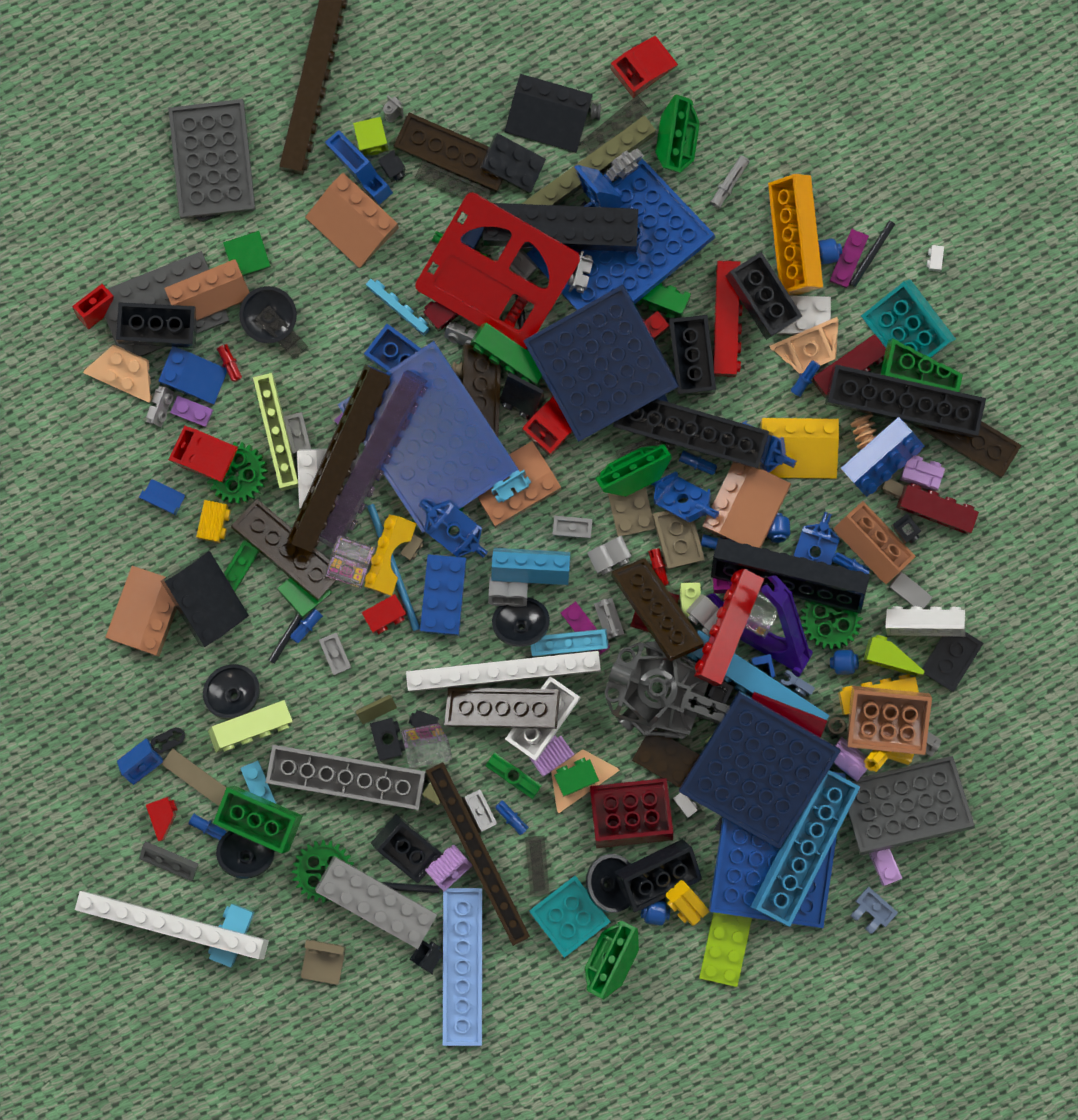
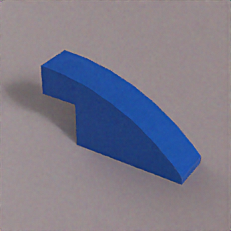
[325,130,393,205]

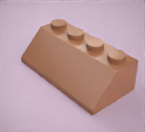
[164,259,250,321]
[833,501,916,584]

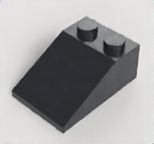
[500,373,544,420]
[371,814,443,883]

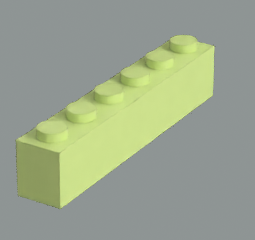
[253,373,298,491]

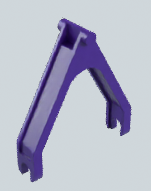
[706,576,813,677]

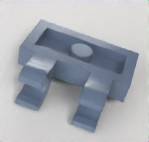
[779,670,815,697]
[850,887,898,934]

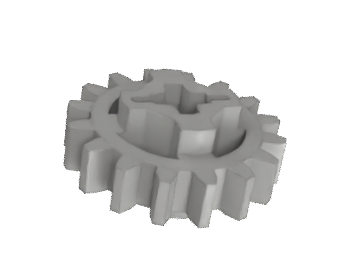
[606,148,643,181]

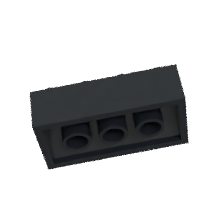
[116,302,197,348]
[669,315,716,396]
[615,839,703,913]

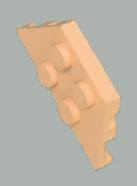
[770,317,839,374]
[83,345,152,403]
[551,749,620,813]

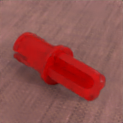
[217,344,242,382]
[648,548,669,586]

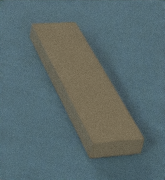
[162,749,226,806]

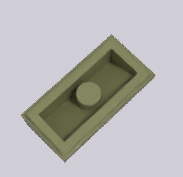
[356,695,397,724]
[422,782,442,805]

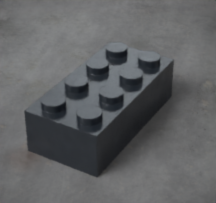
[726,252,803,340]

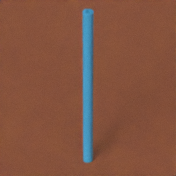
[367,504,420,632]

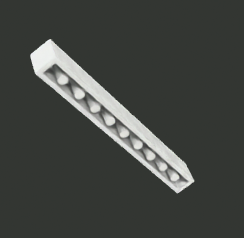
[406,651,601,692]
[75,891,269,959]

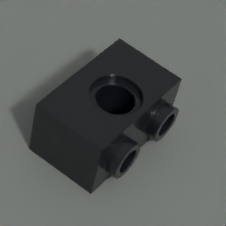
[370,718,405,761]

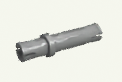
[710,155,750,209]

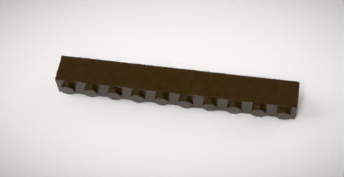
[279,0,348,175]
[287,364,391,552]
[426,762,530,946]

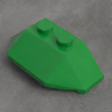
[655,94,700,173]
[595,444,672,497]
[585,920,639,1000]

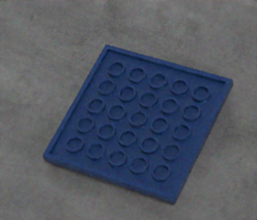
[523,284,679,442]
[679,691,841,849]

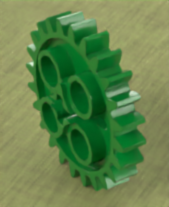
[207,442,268,504]
[800,602,863,650]
[292,840,354,903]

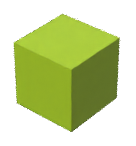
[353,117,389,156]

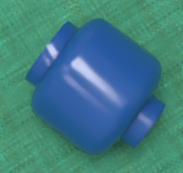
[818,238,842,265]
[767,513,791,543]
[830,650,859,675]
[641,900,670,926]

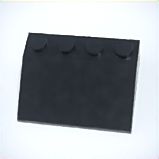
[505,74,593,153]
[161,551,249,647]

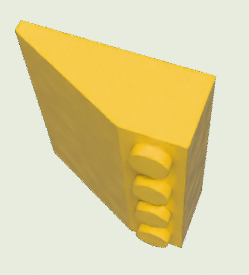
[761,418,839,479]

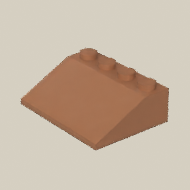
[305,173,399,268]
[477,441,561,528]
[703,462,791,548]
[105,566,177,657]
[847,686,932,755]

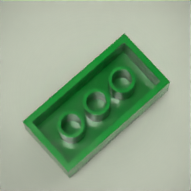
[213,785,303,854]

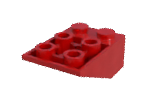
[610,35,678,98]
[522,396,573,457]
[168,425,238,482]

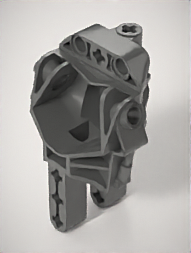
[605,641,730,739]

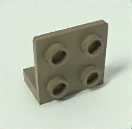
[301,939,346,985]

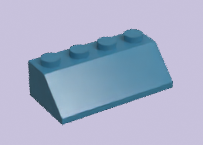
[491,548,570,585]

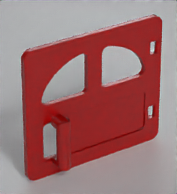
[415,192,580,349]

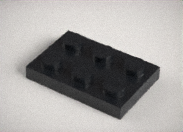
[480,133,546,193]
[922,632,984,692]

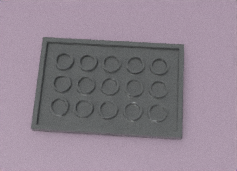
[168,99,256,219]
[105,251,230,357]
[848,756,975,855]

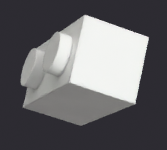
[927,245,944,272]
[673,793,697,818]

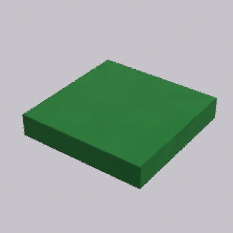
[223,231,271,276]
[277,578,331,618]

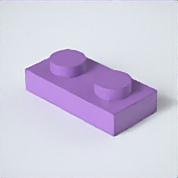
[170,395,213,427]

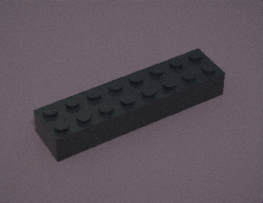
[483,203,638,252]
[825,365,986,438]
[613,399,773,470]
[711,538,870,614]

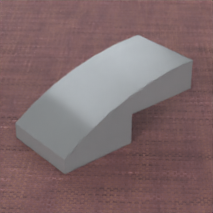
[888,572,933,610]

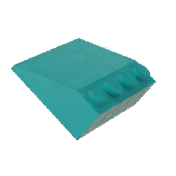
[861,279,956,358]

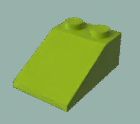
[863,635,924,677]

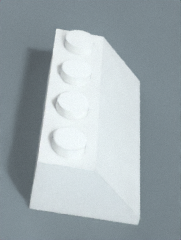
[886,606,965,637]
[505,676,581,761]

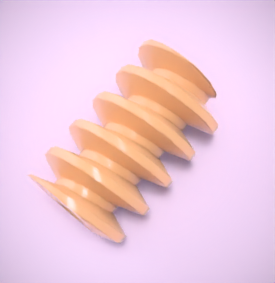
[850,415,877,449]

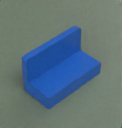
[139,479,185,516]
[749,654,775,679]
[117,738,163,785]

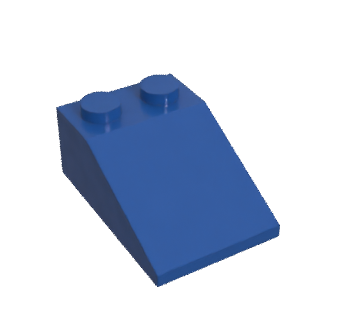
[574,165,623,208]
[159,346,227,405]

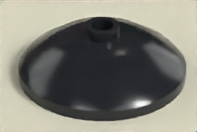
[239,286,297,344]
[492,597,550,647]
[203,664,260,720]
[216,831,275,879]
[586,854,631,913]

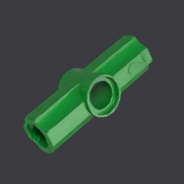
[485,752,542,799]

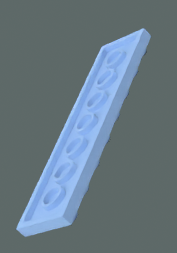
[443,888,482,1046]

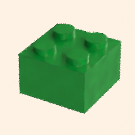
[554,757,599,797]

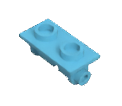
[491,470,531,503]

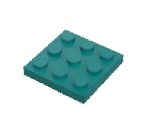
[529,876,610,958]

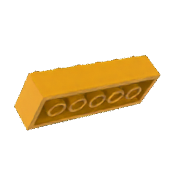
[768,174,823,296]

